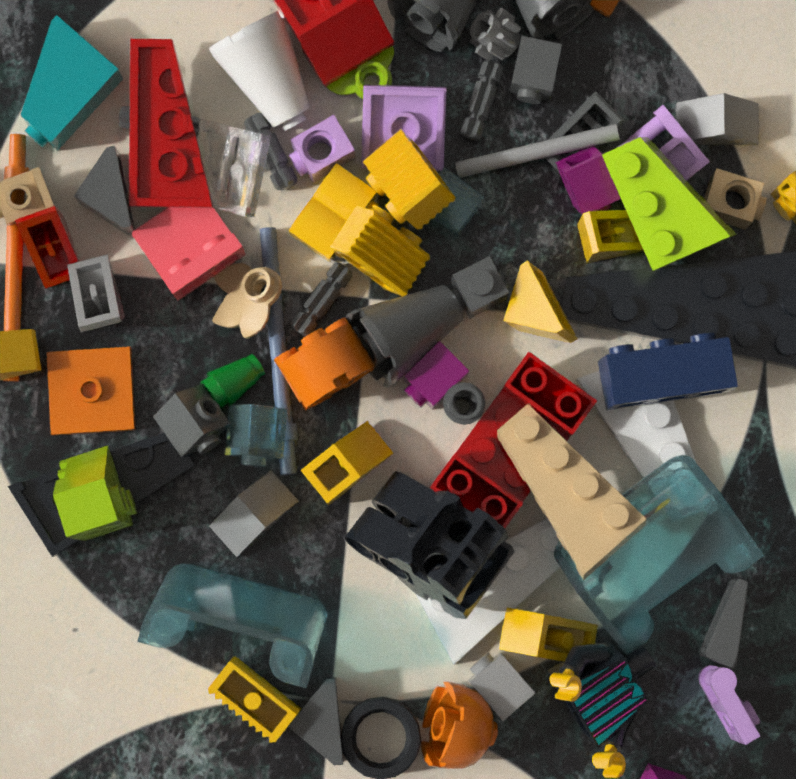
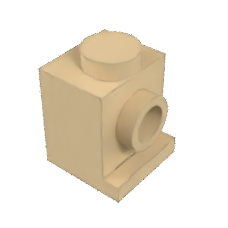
[0,167,54,226]

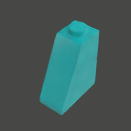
[21,15,123,151]

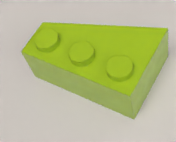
[602,137,737,271]
[53,445,137,541]

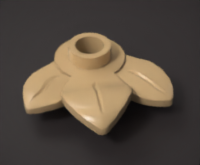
[212,263,282,339]

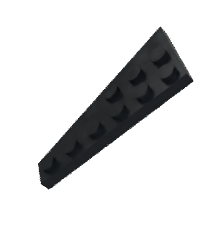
[561,251,796,369]

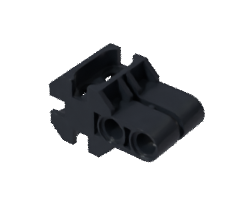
[345,471,515,619]

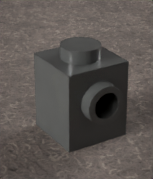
[153,384,231,457]

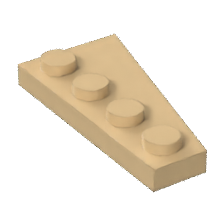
[497,404,647,581]

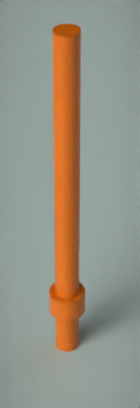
[2,134,30,382]

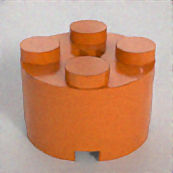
[274,317,375,410]

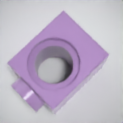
[289,115,355,183]

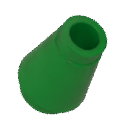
[200,354,265,409]

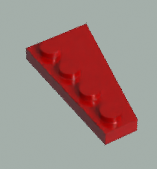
[129,38,214,208]

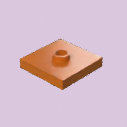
[47,347,136,436]

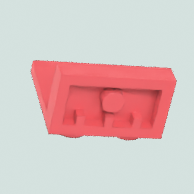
[132,207,246,301]

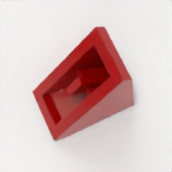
[15,206,80,289]

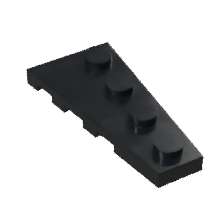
[7,433,196,557]

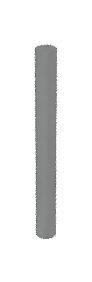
[455,124,620,178]

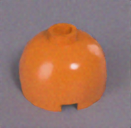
[421,681,498,769]

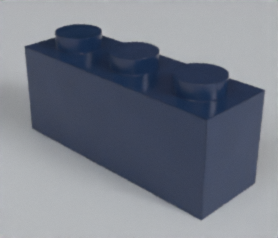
[598,333,738,410]

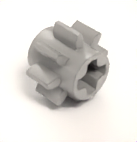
[469,8,521,61]

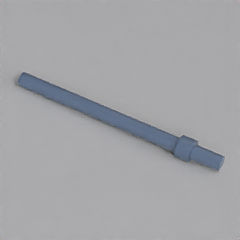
[260,227,298,475]

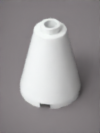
[209,11,310,131]

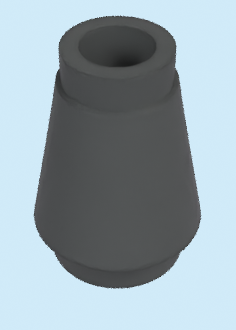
[443,382,485,425]

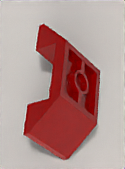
[272,0,395,87]
[430,352,597,528]

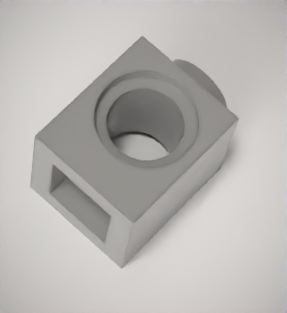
[468,653,535,721]

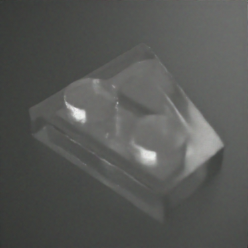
[199,119,271,217]

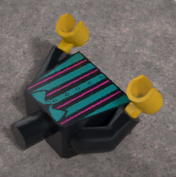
[547,642,656,778]

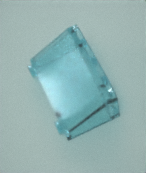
[554,455,764,655]
[137,564,327,688]

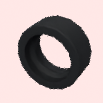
[341,696,421,779]

